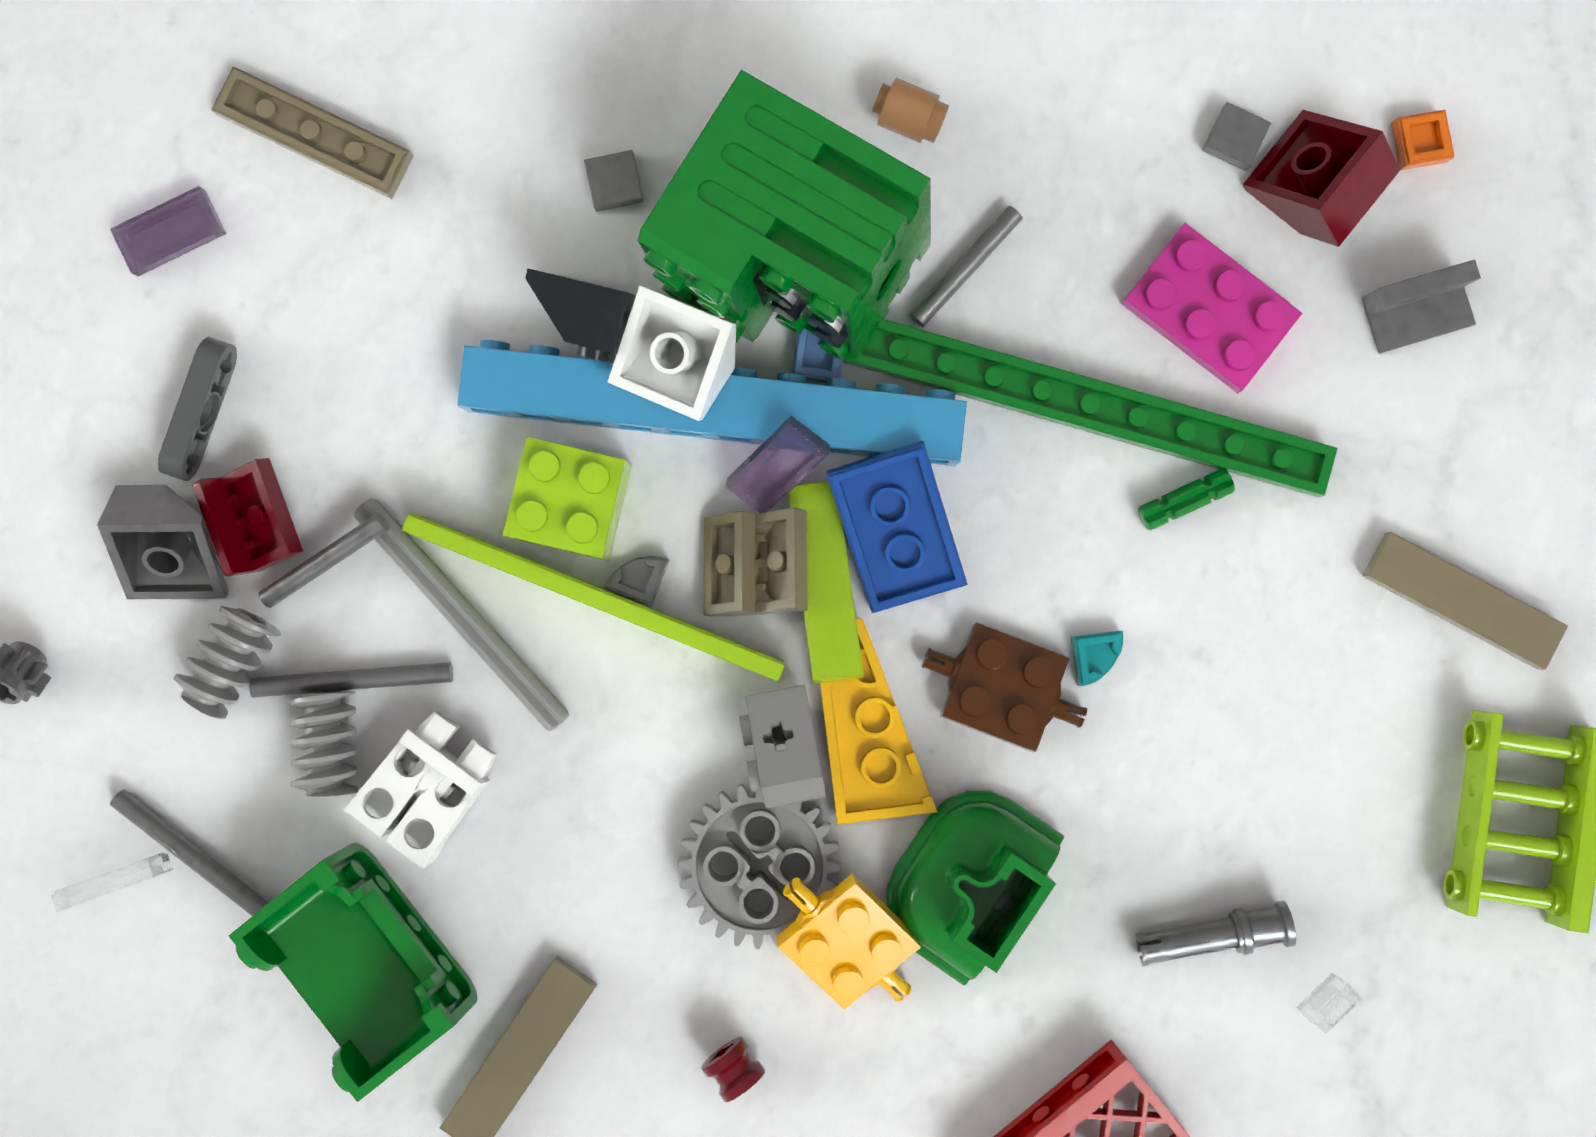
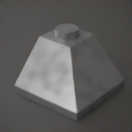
[97,485,229,599]

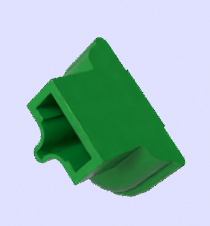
[886,790,1064,986]

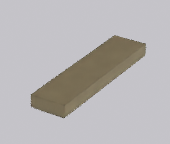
[211,66,414,199]
[1363,532,1568,670]
[439,956,597,1137]

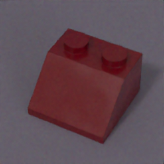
[1243,110,1400,247]

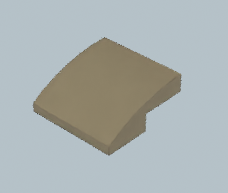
[704,507,807,617]

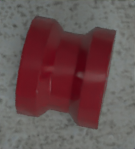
[701,1036,765,1102]

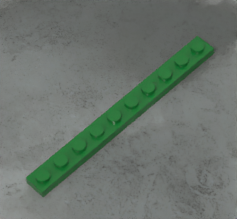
[843,319,1338,498]

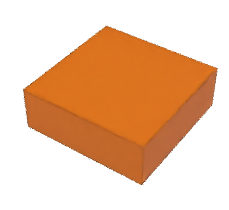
[1391,109,1455,171]

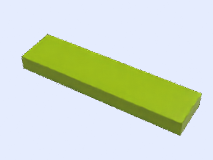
[787,481,864,684]

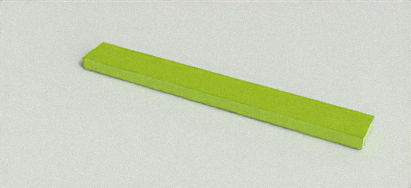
[401,513,785,682]

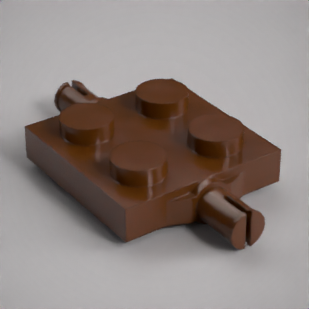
[921,622,1087,752]

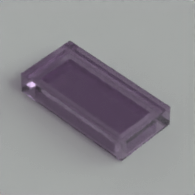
[110,186,226,277]
[725,416,830,513]

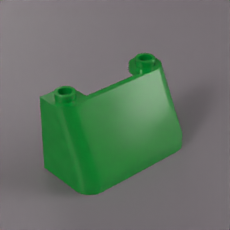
[228,843,478,1102]

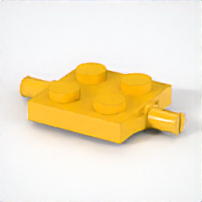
[776,873,921,1010]

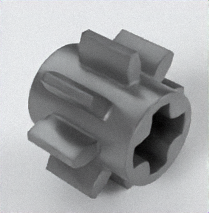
[0,641,51,704]

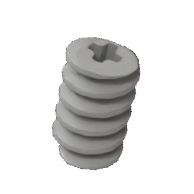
[174,606,281,719]
[289,691,358,797]

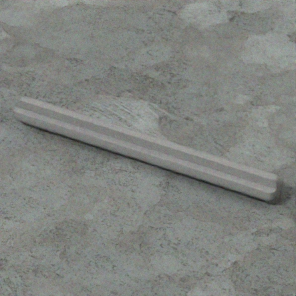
[354,498,569,731]

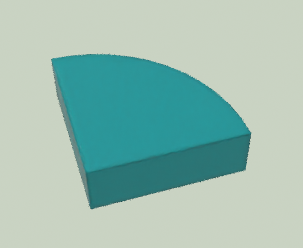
[1071,631,1123,687]

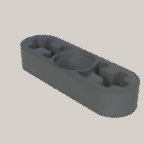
[158,337,237,481]

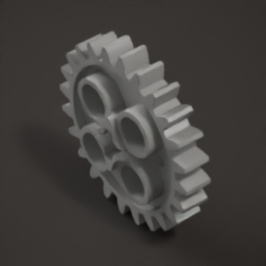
[677,783,842,949]

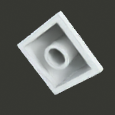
[608,285,736,421]

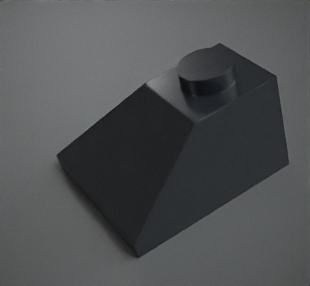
[525,268,636,362]

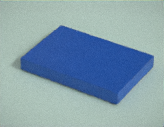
[826,440,968,613]

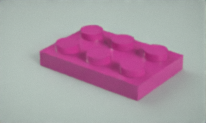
[1121,223,1303,394]

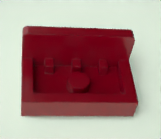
[192,458,303,577]

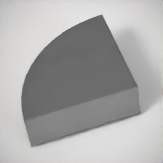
[604,556,670,606]

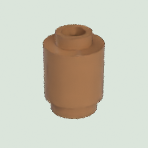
[872,77,949,143]

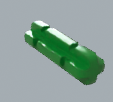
[1138,469,1235,530]

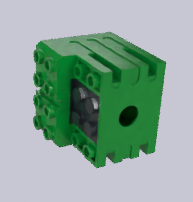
[637,69,931,360]

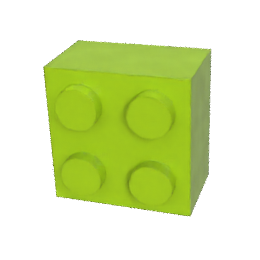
[503,437,632,561]

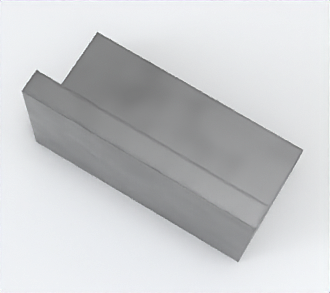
[1361,259,1481,354]

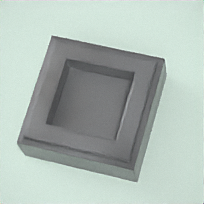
[1202,102,1271,171]
[584,150,644,212]

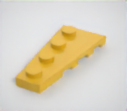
[820,618,937,825]

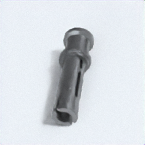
[1135,900,1296,966]

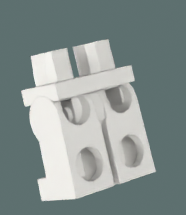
[344,711,497,869]

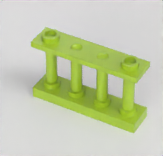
[1443,710,1596,934]

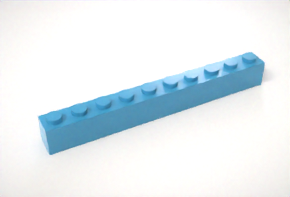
[457,340,967,466]

